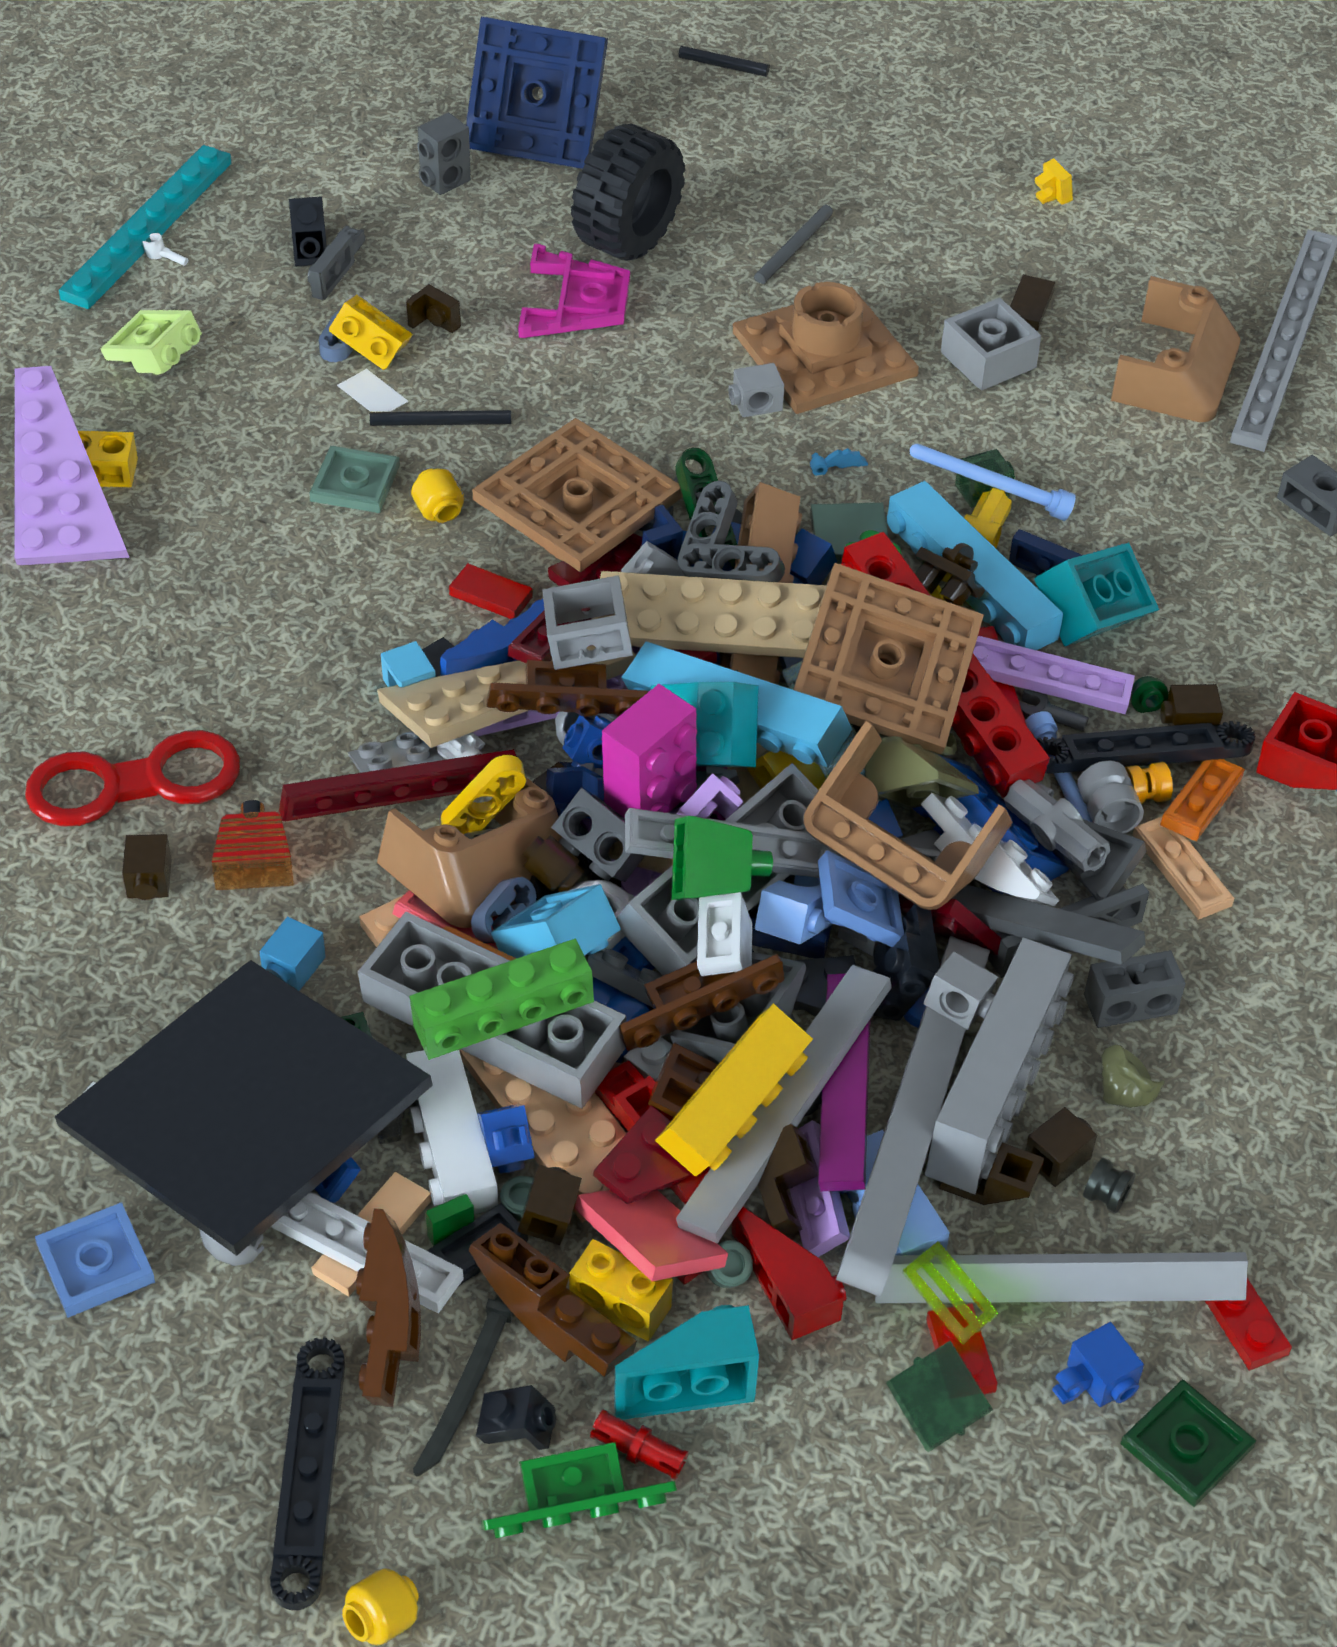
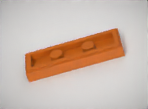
[1160,759,1245,842]

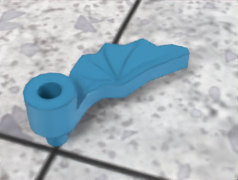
[810,448,868,476]

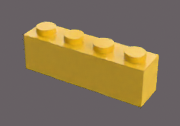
[655,1003,813,1177]

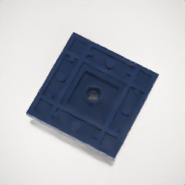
[466,17,608,169]

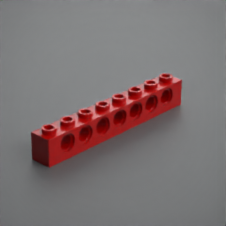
[841,531,1050,798]

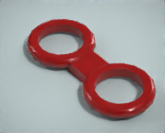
[25,730,240,827]

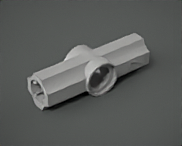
[1004,779,1111,872]

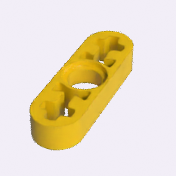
[441,755,526,834]

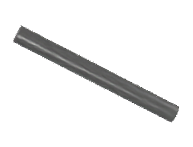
[754,205,833,284]

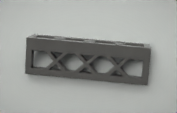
[988,883,1149,978]

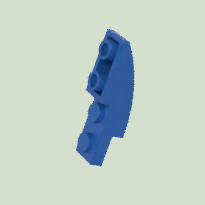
[440,599,544,676]

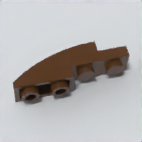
[356,1209,421,1407]
[469,1223,637,1377]

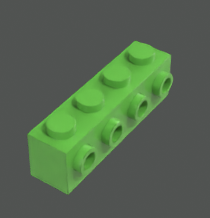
[409,938,594,1060]

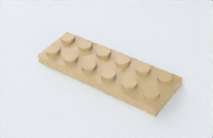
[592,571,826,658]

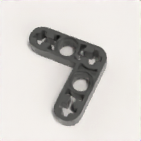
[678,481,785,582]

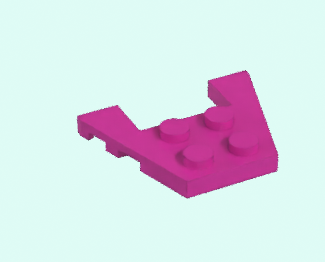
[518,244,630,338]

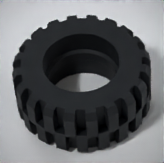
[571,124,685,261]

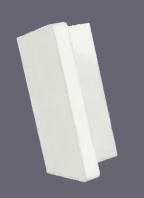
[697,892,752,976]

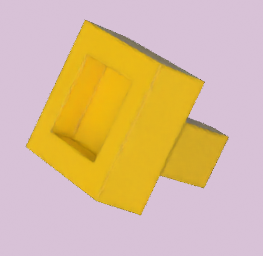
[1035,158,1073,204]

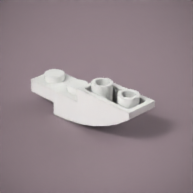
[921,793,1059,906]

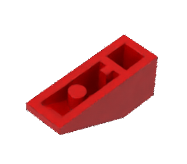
[731,1207,847,1340]

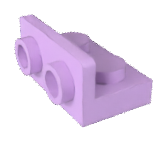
[677,773,743,819]

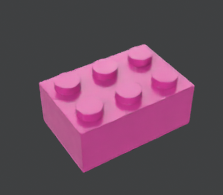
[602,684,697,818]

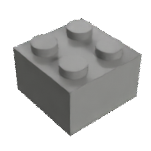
[941,298,1041,391]

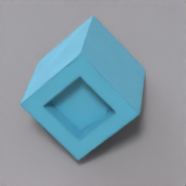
[381,641,436,687]

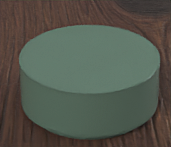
[500,1176,533,1221]
[706,1241,753,1288]

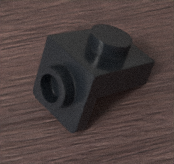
[476,1385,556,1450]

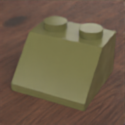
[865,736,979,809]

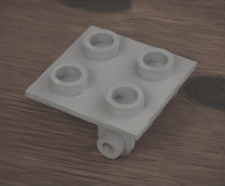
[348,732,443,773]

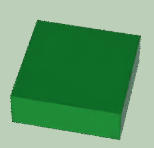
[426,1194,474,1246]

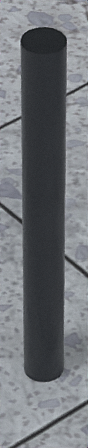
[370,410,511,426]

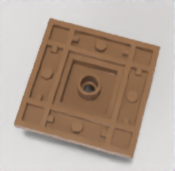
[733,282,919,414]
[472,418,683,572]
[793,563,984,754]

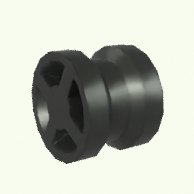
[1083,1157,1136,1214]

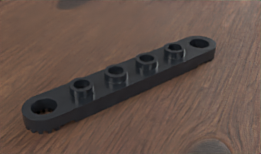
[1037,721,1256,774]
[270,1337,345,1610]

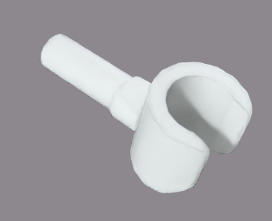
[142,233,188,266]

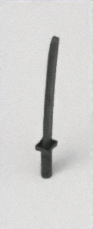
[413,1293,514,1476]

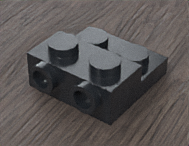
[872,904,940,1021]

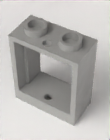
[542,575,633,670]

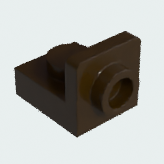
[406,284,461,333]

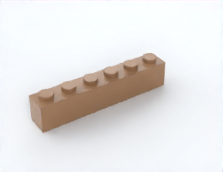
[719,482,802,685]

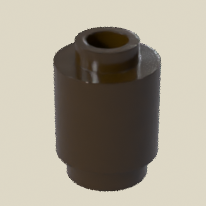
[522,835,585,892]

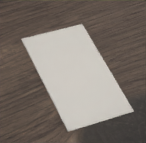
[337,369,408,412]

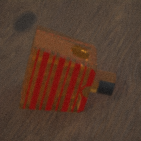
[212,800,294,891]

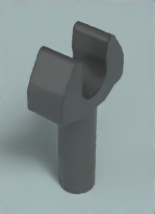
[1019,689,1089,732]

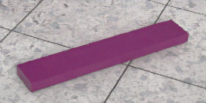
[818,973,870,1191]

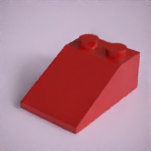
[1256,692,1337,790]

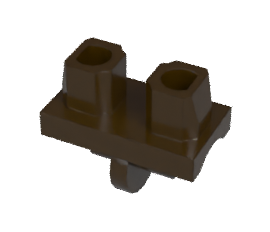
[915,543,986,606]

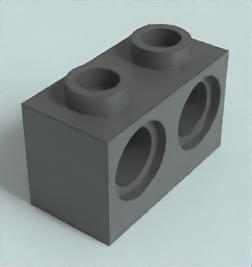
[417,112,471,195]
[551,788,646,882]
[1084,950,1186,1028]

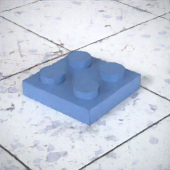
[818,850,904,947]
[35,1202,155,1318]

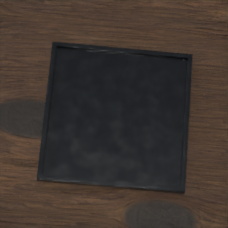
[55,960,433,1256]

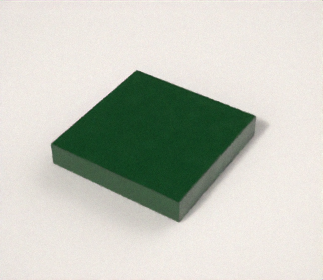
[1120,1379,1257,1507]

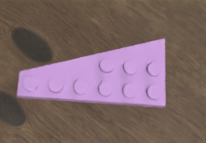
[15,366,129,565]

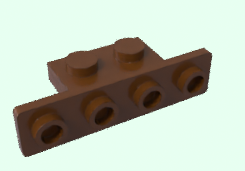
[487,660,649,717]
[619,954,785,1051]

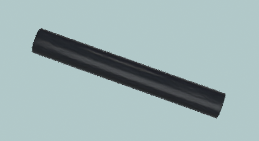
[678,46,770,77]

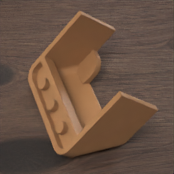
[1111,276,1241,422]
[804,721,1013,910]
[377,776,562,928]

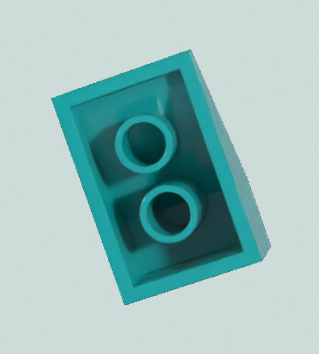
[1034,542,1160,647]
[651,682,759,767]
[614,1305,759,1420]

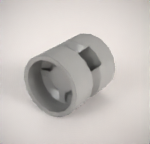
[1077,761,1144,834]

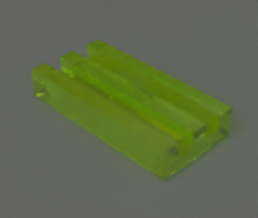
[902,1241,999,1345]

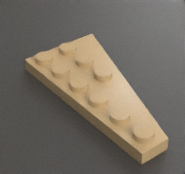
[377,645,636,748]

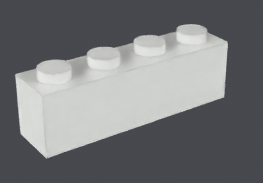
[406,1050,498,1214]

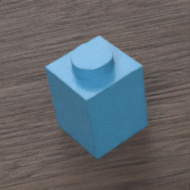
[259,916,326,991]

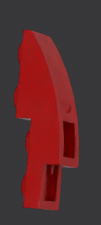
[595,1060,708,1204]

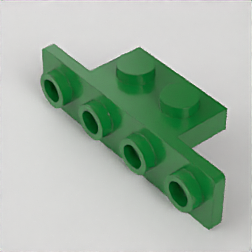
[481,1442,677,1538]

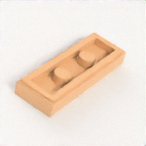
[1132,816,1235,920]
[312,1172,432,1297]

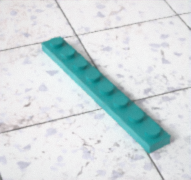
[59,145,232,309]

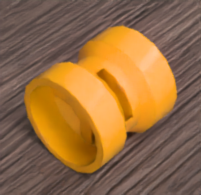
[1125,762,1173,804]

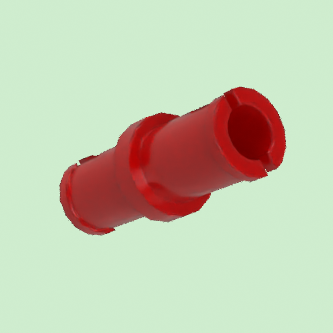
[590,1409,689,1480]

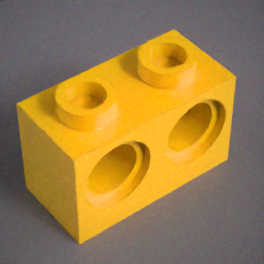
[78,431,138,487]
[569,1239,673,1342]

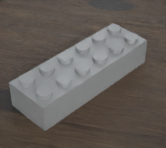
[616,763,819,976]
[358,912,626,1109]
[925,937,1074,1194]

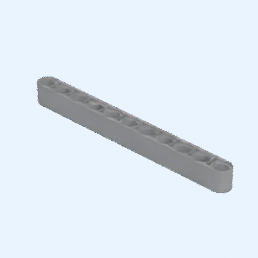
[836,936,990,1297]

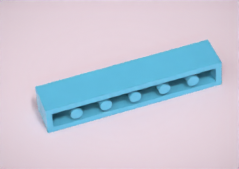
[887,481,1063,650]
[621,641,853,767]

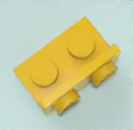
[329,294,413,369]

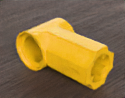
[964,488,1012,548]

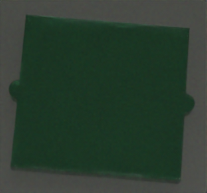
[886,1341,994,1452]

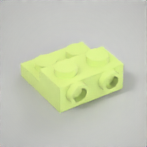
[100,310,202,375]

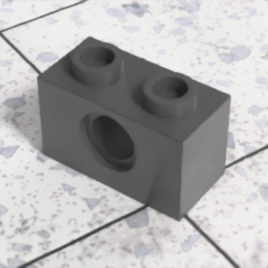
[1277,454,1337,537]

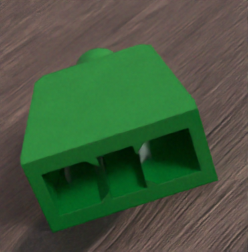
[672,816,773,900]

